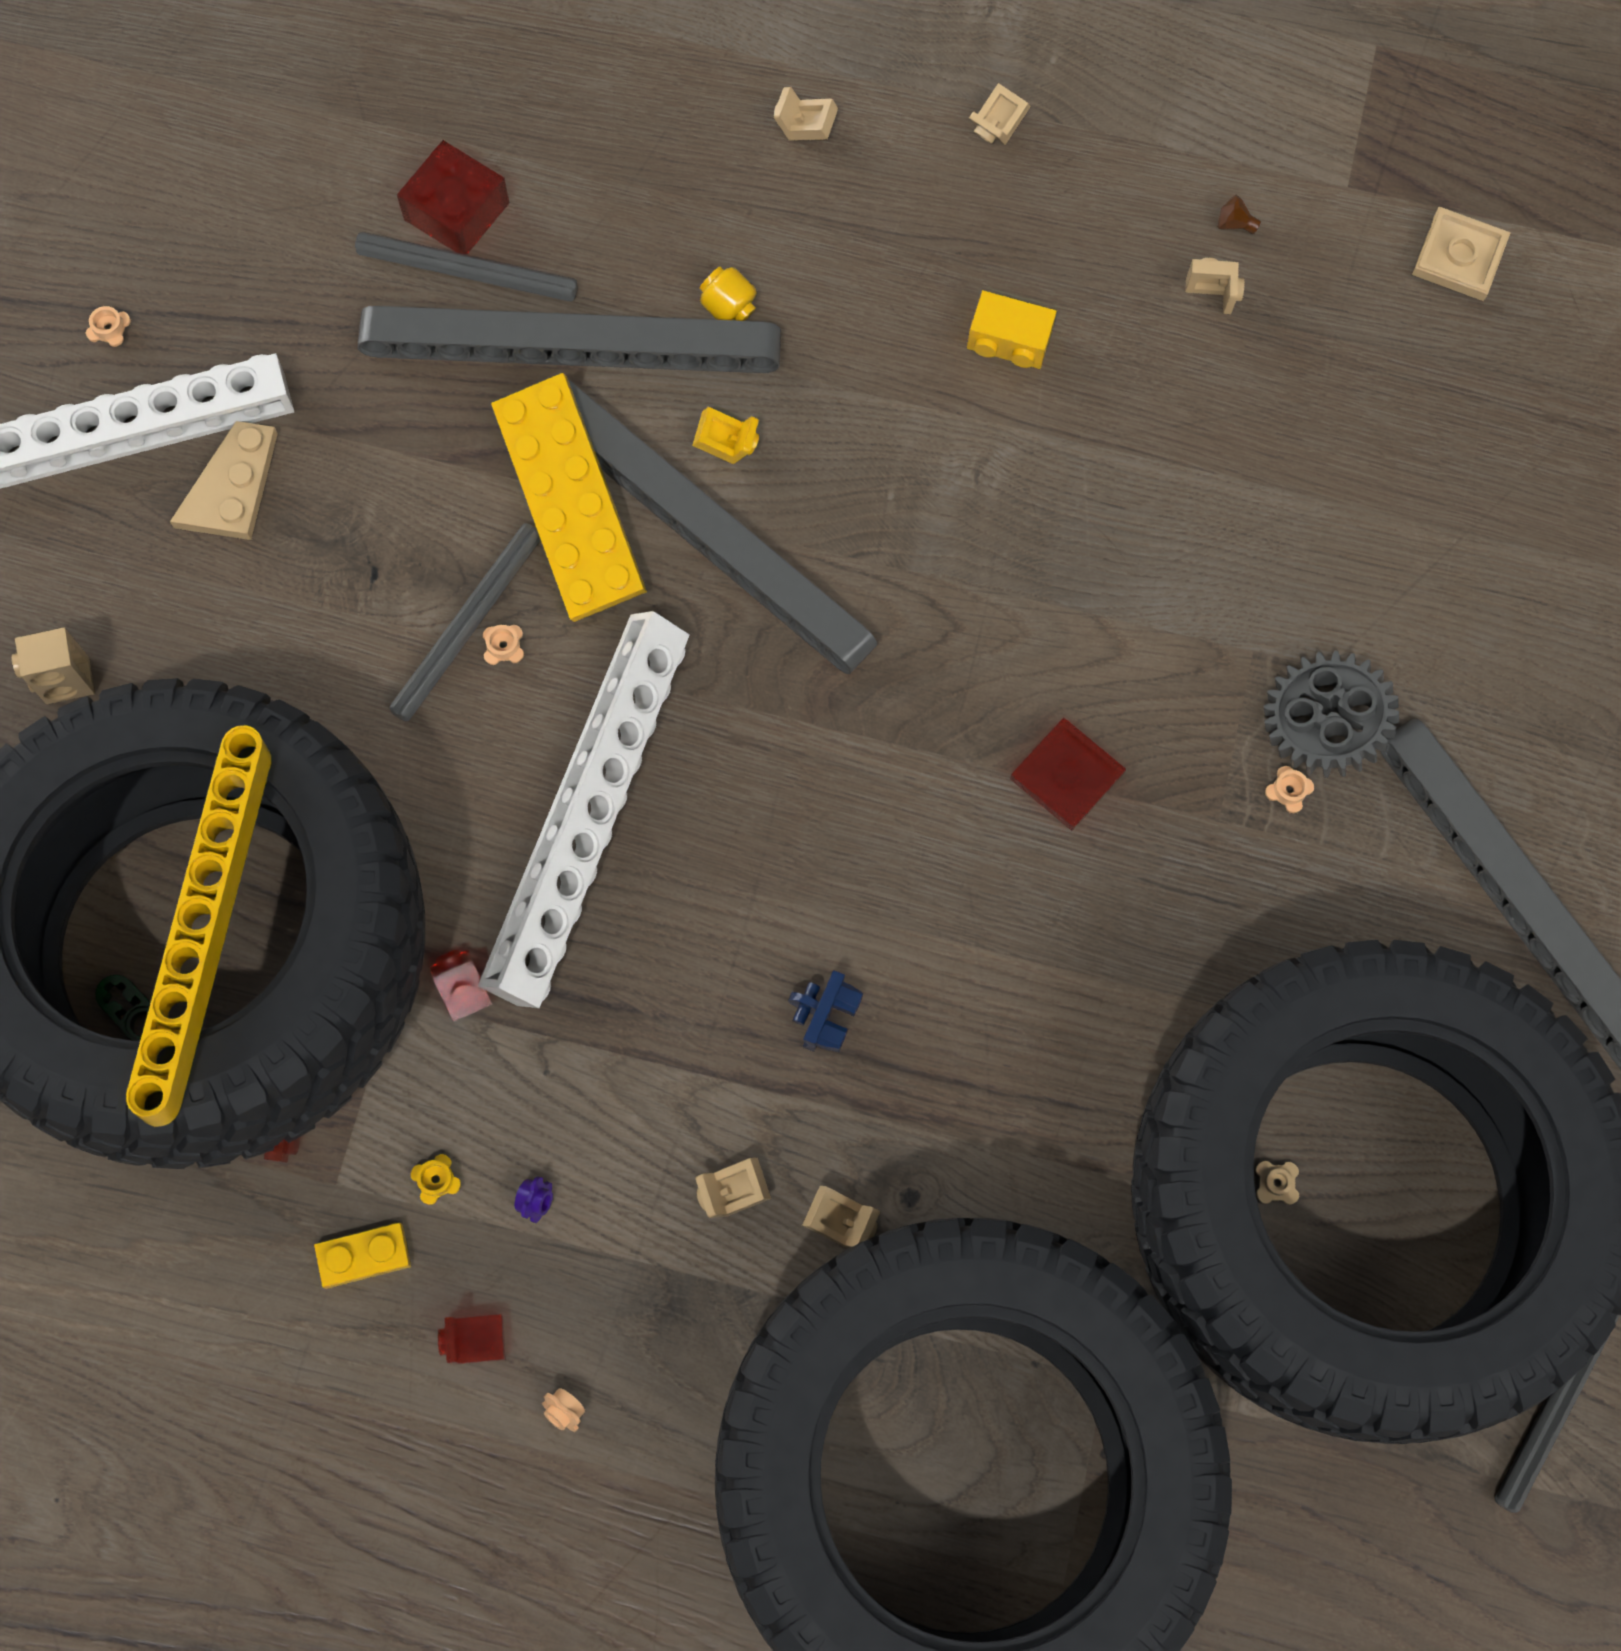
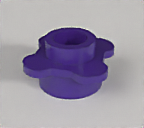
[514,1176,553,1223]

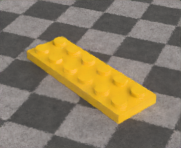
[491,373,647,622]

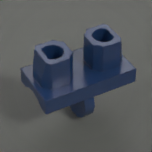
[788,970,863,1052]

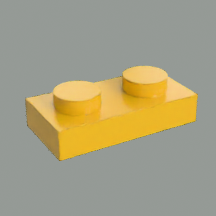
[314,1223,411,1289]

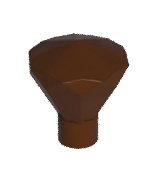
[1217,195,1261,234]

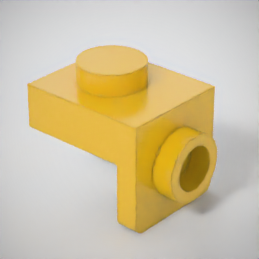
[692,406,759,464]

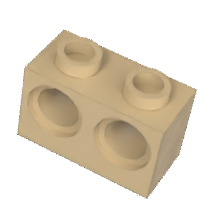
[12,627,95,704]

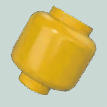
[699,266,756,321]

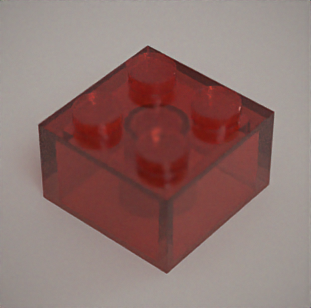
[397,140,510,255]

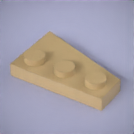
[170,421,278,540]

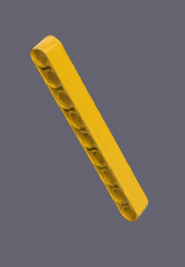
[126,725,271,1127]

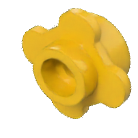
[411,1154,461,1205]

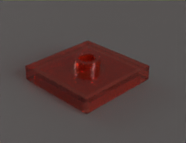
[1010,718,1126,831]

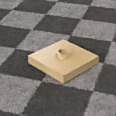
[1412,207,1511,301]

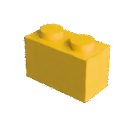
[967,290,1057,369]

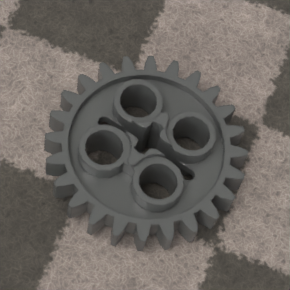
[1264,651,1399,778]

